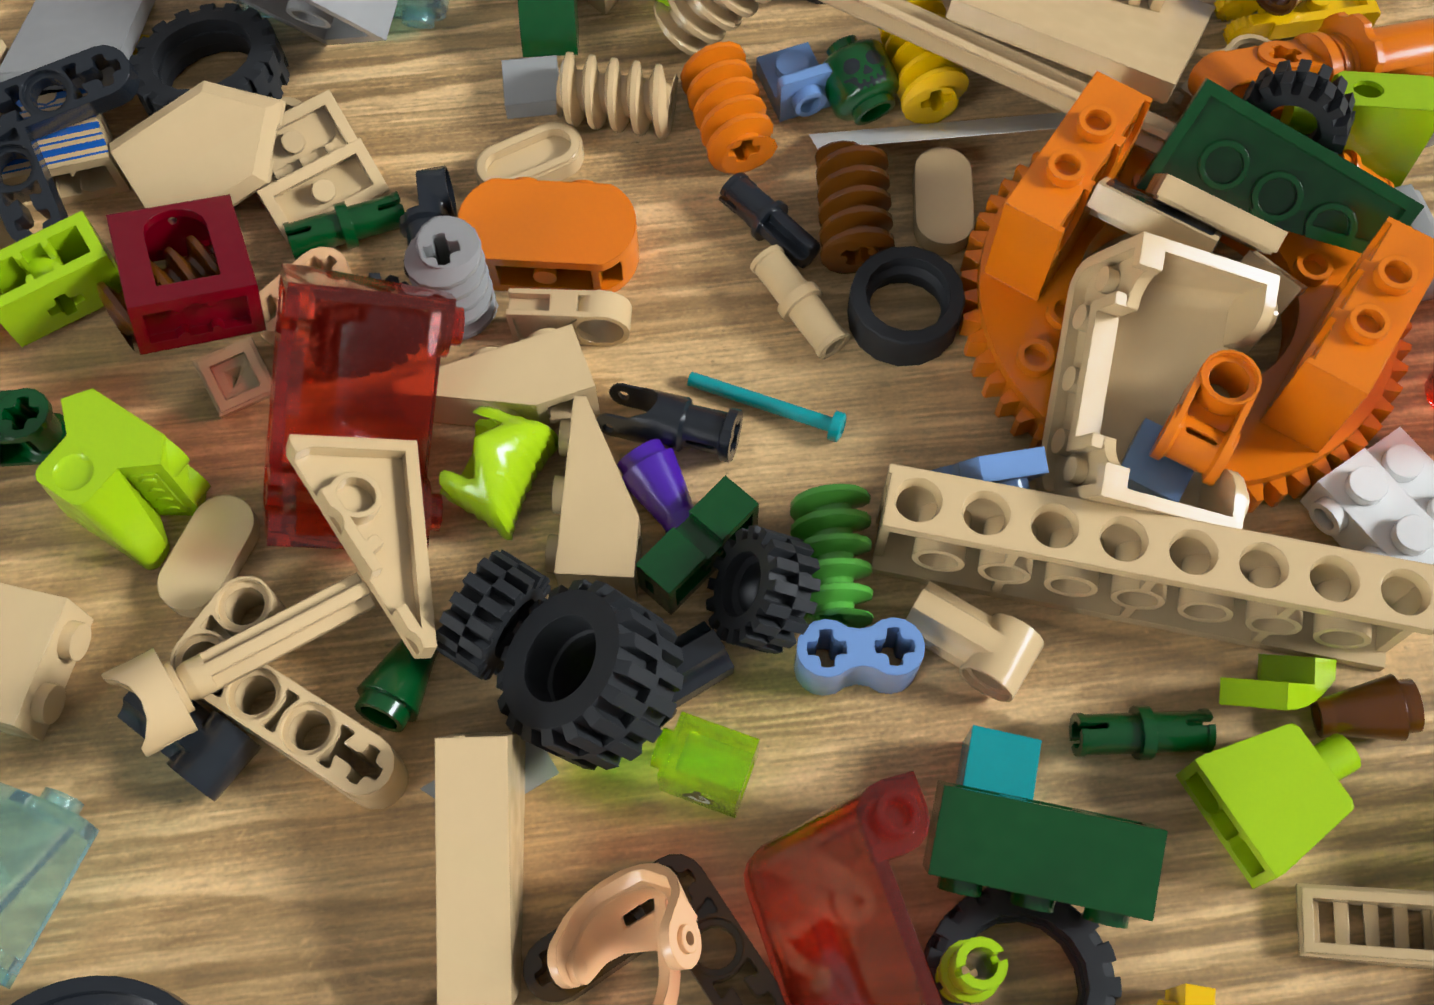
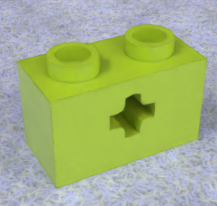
[0,211,122,347]

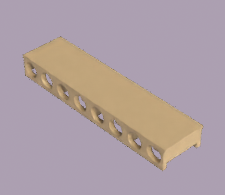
[872,463,1434,672]

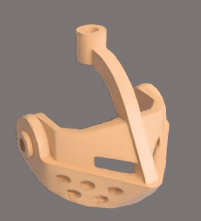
[547,863,702,1005]

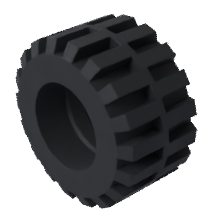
[496,579,684,770]

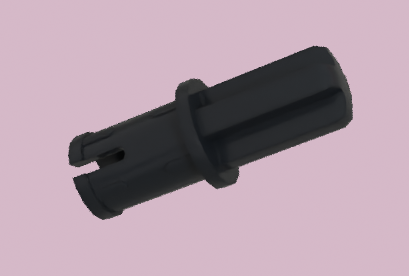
[719,172,821,268]

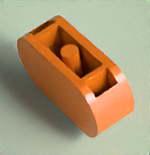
[458,177,639,292]

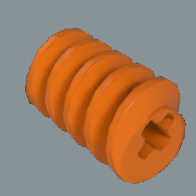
[680,41,778,174]

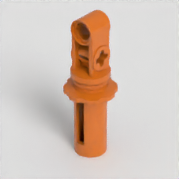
[1188,12,1434,119]

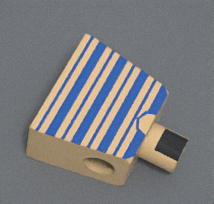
[2,88,131,212]

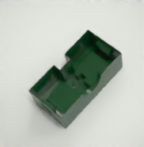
[636,475,759,615]

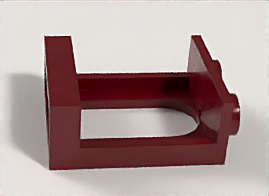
[106,194,267,355]

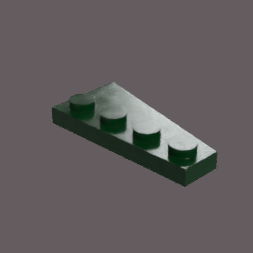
[1135,78,1424,253]

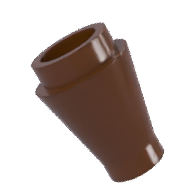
[1311,674,1425,741]

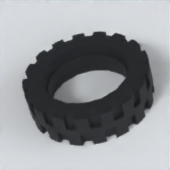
[129,3,290,116]
[919,887,1122,1005]

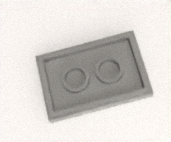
[0,0,155,90]

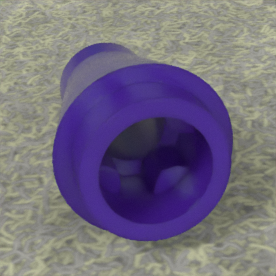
[617,439,694,533]

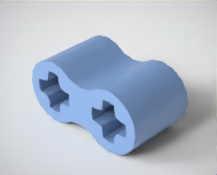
[794,617,925,696]

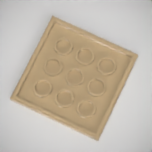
[946,0,1216,104]

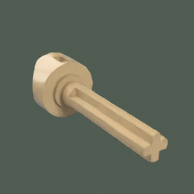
[101,572,376,757]

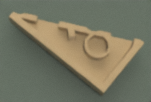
[286,434,437,659]

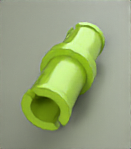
[935,936,1008,1004]

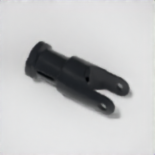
[596,383,743,463]

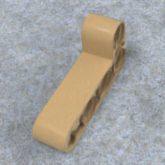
[170,576,408,809]

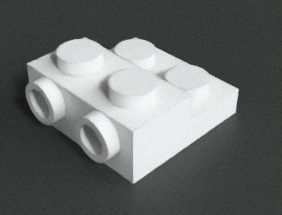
[1300,427,1434,565]

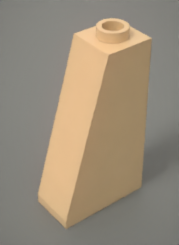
[435,731,526,1005]

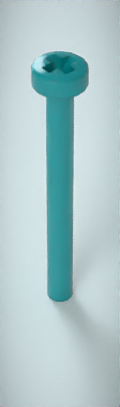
[687,372,847,442]

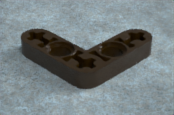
[523,854,788,1005]

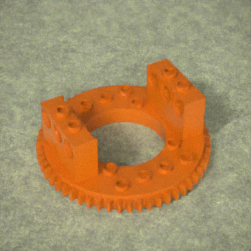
[959,71,1434,513]

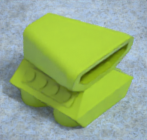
[35,388,211,570]

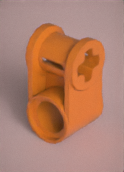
[1149,350,1262,487]

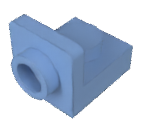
[756,42,833,122]

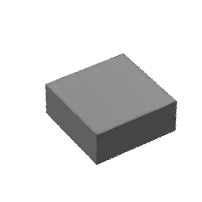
[501,55,559,119]

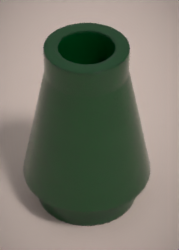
[354,639,439,732]

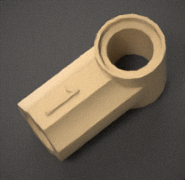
[906,581,1044,702]

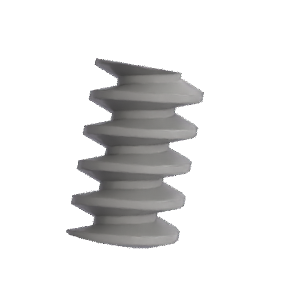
[404,216,499,341]

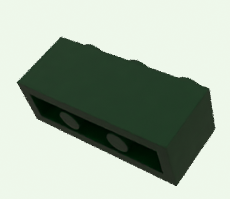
[923,780,1168,929]

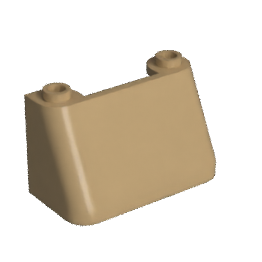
[1036,231,1280,529]

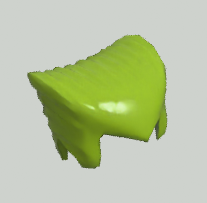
[439,406,559,540]

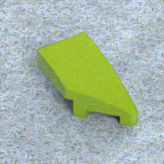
[1219,654,1336,710]

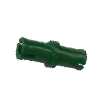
[283,191,405,260]
[1069,705,1217,760]

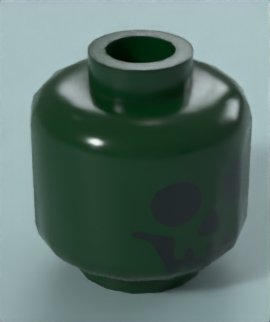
[822,35,899,125]

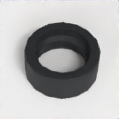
[847,246,965,366]

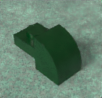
[518,0,579,57]

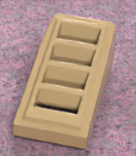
[1296,883,1434,970]

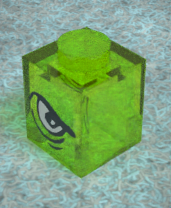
[650,712,760,818]

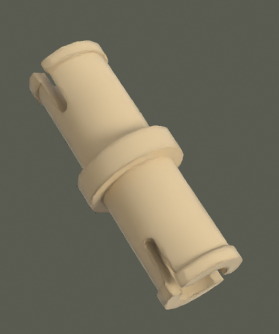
[750,244,851,359]

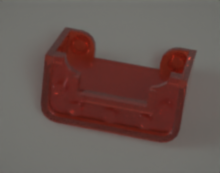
[262,263,465,549]
[743,771,943,1005]

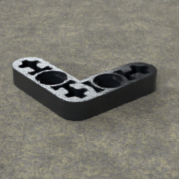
[0,45,140,242]

